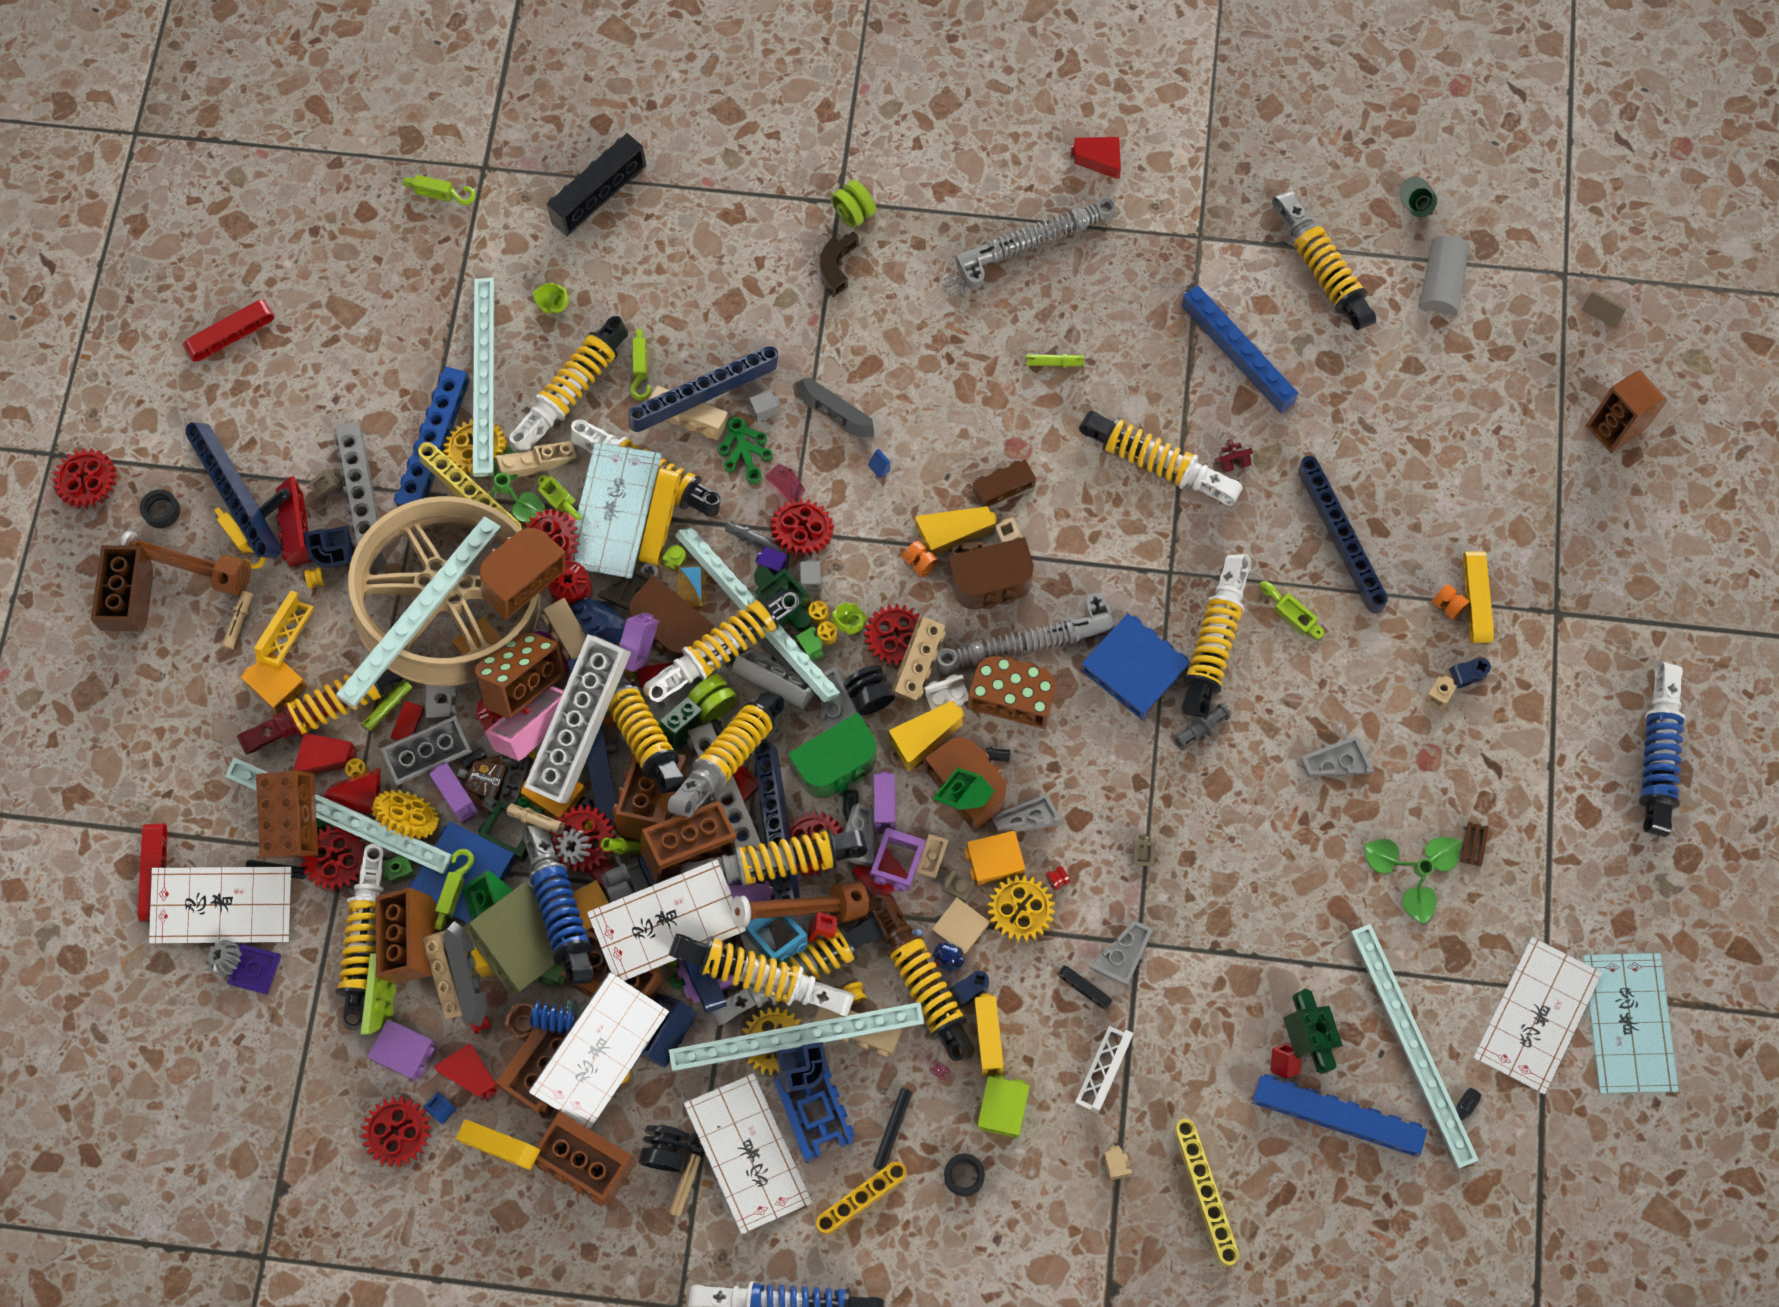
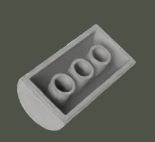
[1419,235,1470,316]
[732,649,816,710]
[380,715,472,786]

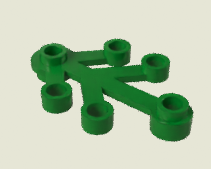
[718,417,773,484]

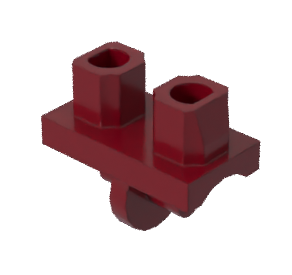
[1214,439,1253,473]

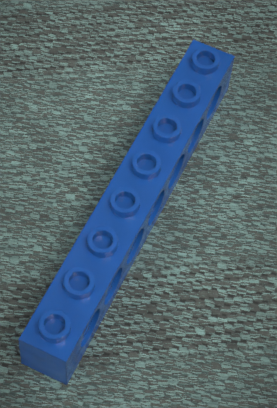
[394,366,470,507]

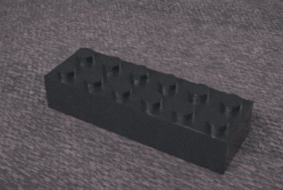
[546,133,647,236]

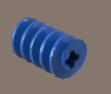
[529,1001,577,1036]

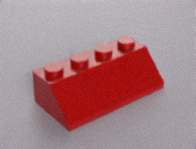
[276,476,313,567]

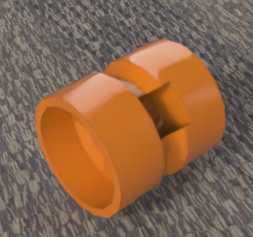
[901,540,939,578]
[1431,583,1470,621]

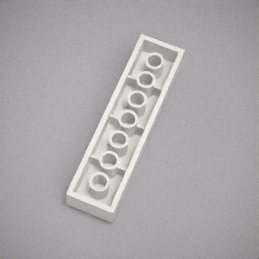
[524,635,631,803]

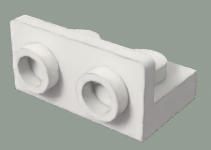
[924,675,968,710]

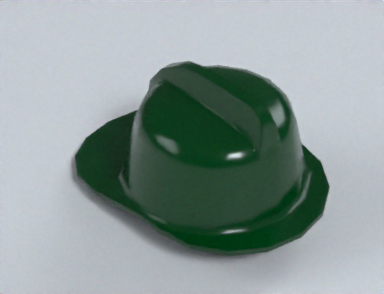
[1400,177,1437,217]

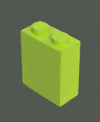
[977,1074,1030,1139]

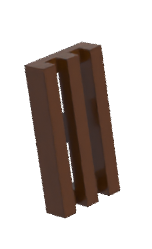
[1460,821,1489,867]

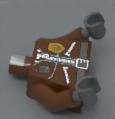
[457,754,513,812]

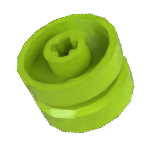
[830,179,877,229]
[687,674,738,724]

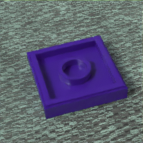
[227,944,282,995]

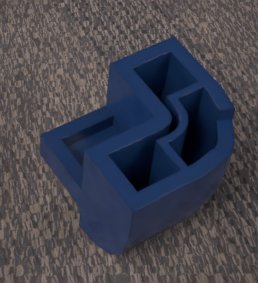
[304,526,355,568]
[776,1042,827,1093]

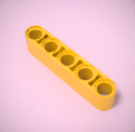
[639,468,681,566]
[1463,551,1494,643]
[455,1119,541,1171]
[816,1162,906,1235]

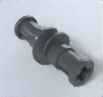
[1172,703,1231,750]

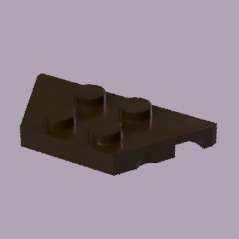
[598,569,668,611]

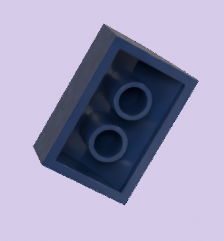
[570,598,626,644]
[640,993,697,1068]

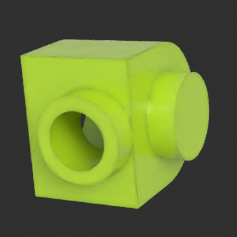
[662,545,687,573]

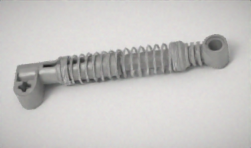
[955,197,1116,290]
[937,593,1114,675]

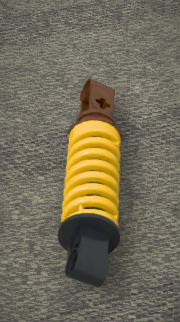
[869,894,974,1061]

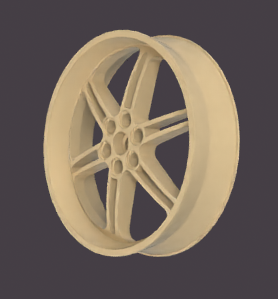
[348,496,540,686]

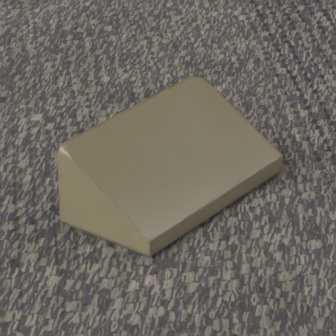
[1582,290,1626,327]

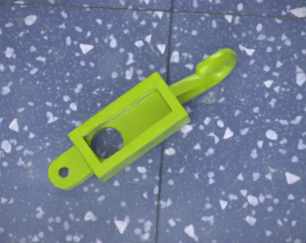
[402,174,476,206]
[630,329,651,401]
[537,475,582,521]
[1259,581,1324,640]
[435,849,475,931]

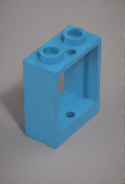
[744,916,808,966]

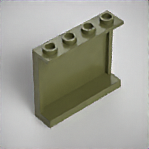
[462,882,556,996]

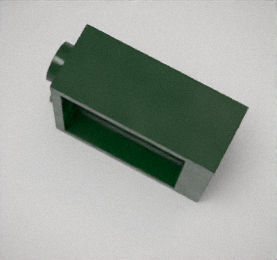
[659,697,702,752]
[478,800,533,862]

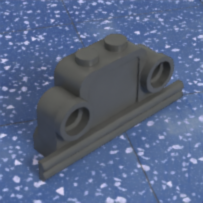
[600,854,635,902]

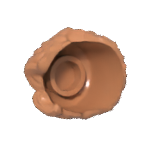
[505,1002,535,1041]

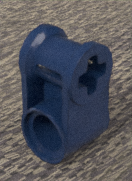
[1449,658,1491,688]
[949,971,989,1008]

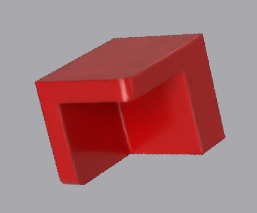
[807,912,837,942]
[1271,1043,1302,1079]

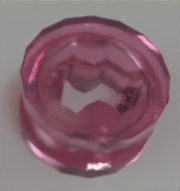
[929,1060,950,1080]

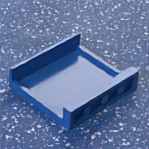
[1080,613,1190,720]
[408,821,517,924]

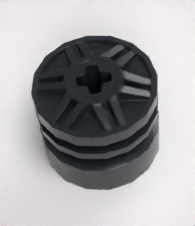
[843,665,896,716]
[638,1125,690,1172]

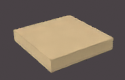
[932,897,990,956]

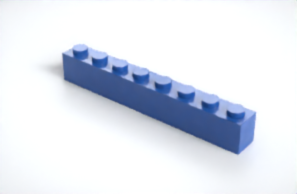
[1181,285,1298,413]
[1251,1074,1428,1157]

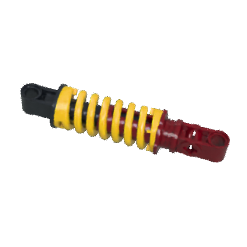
[236,669,405,755]

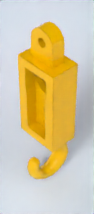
[214,507,266,569]

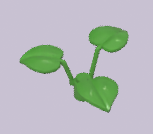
[471,446,546,523]
[1364,837,1462,924]

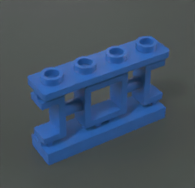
[774,1065,856,1163]

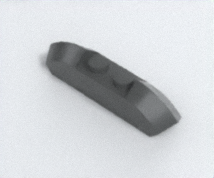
[796,378,875,437]
[443,921,487,1026]

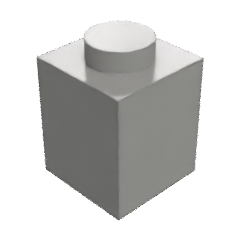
[749,390,781,422]
[800,559,821,591]

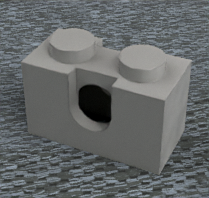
[426,685,457,724]

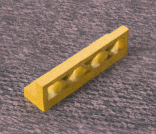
[254,591,314,667]

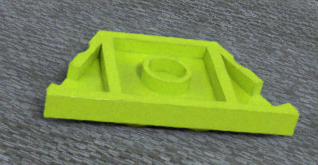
[361,953,396,1035]

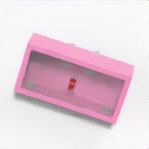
[485,686,564,761]

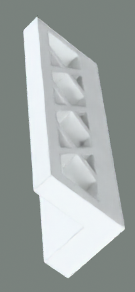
[1075,1026,1134,1114]

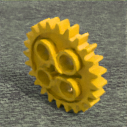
[444,419,507,476]
[372,789,439,839]
[988,875,1055,943]
[742,1007,802,1077]

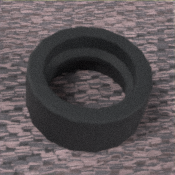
[139,489,180,529]
[944,1153,985,1197]

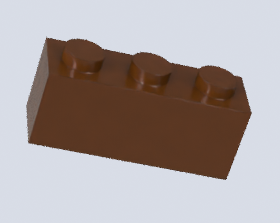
[973,459,1036,507]

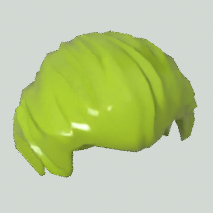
[532,282,569,314]
[831,602,867,635]

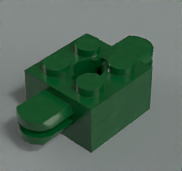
[754,566,812,632]
[1283,989,1343,1074]

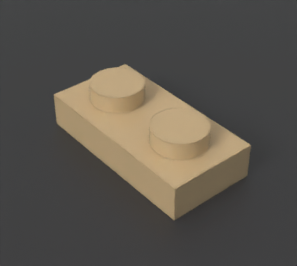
[916,834,949,880]

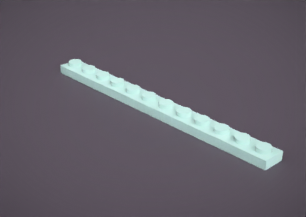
[473,278,494,477]
[336,516,501,708]
[675,527,840,702]
[225,758,452,874]
[1350,924,1479,1169]
[669,1002,924,1071]

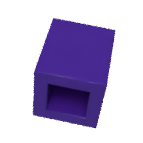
[755,546,788,575]

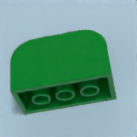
[788,712,877,798]

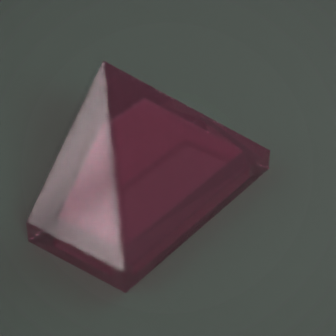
[765,464,805,503]

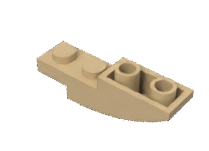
[495,441,577,478]

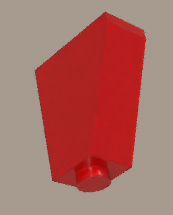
[1070,137,1121,179]
[293,733,357,774]
[324,768,381,813]
[434,1043,500,1100]

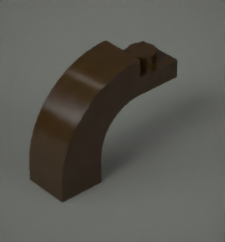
[820,231,859,298]

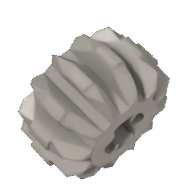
[555,829,592,864]
[205,939,242,977]

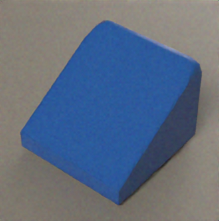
[868,449,891,478]
[423,1092,456,1124]

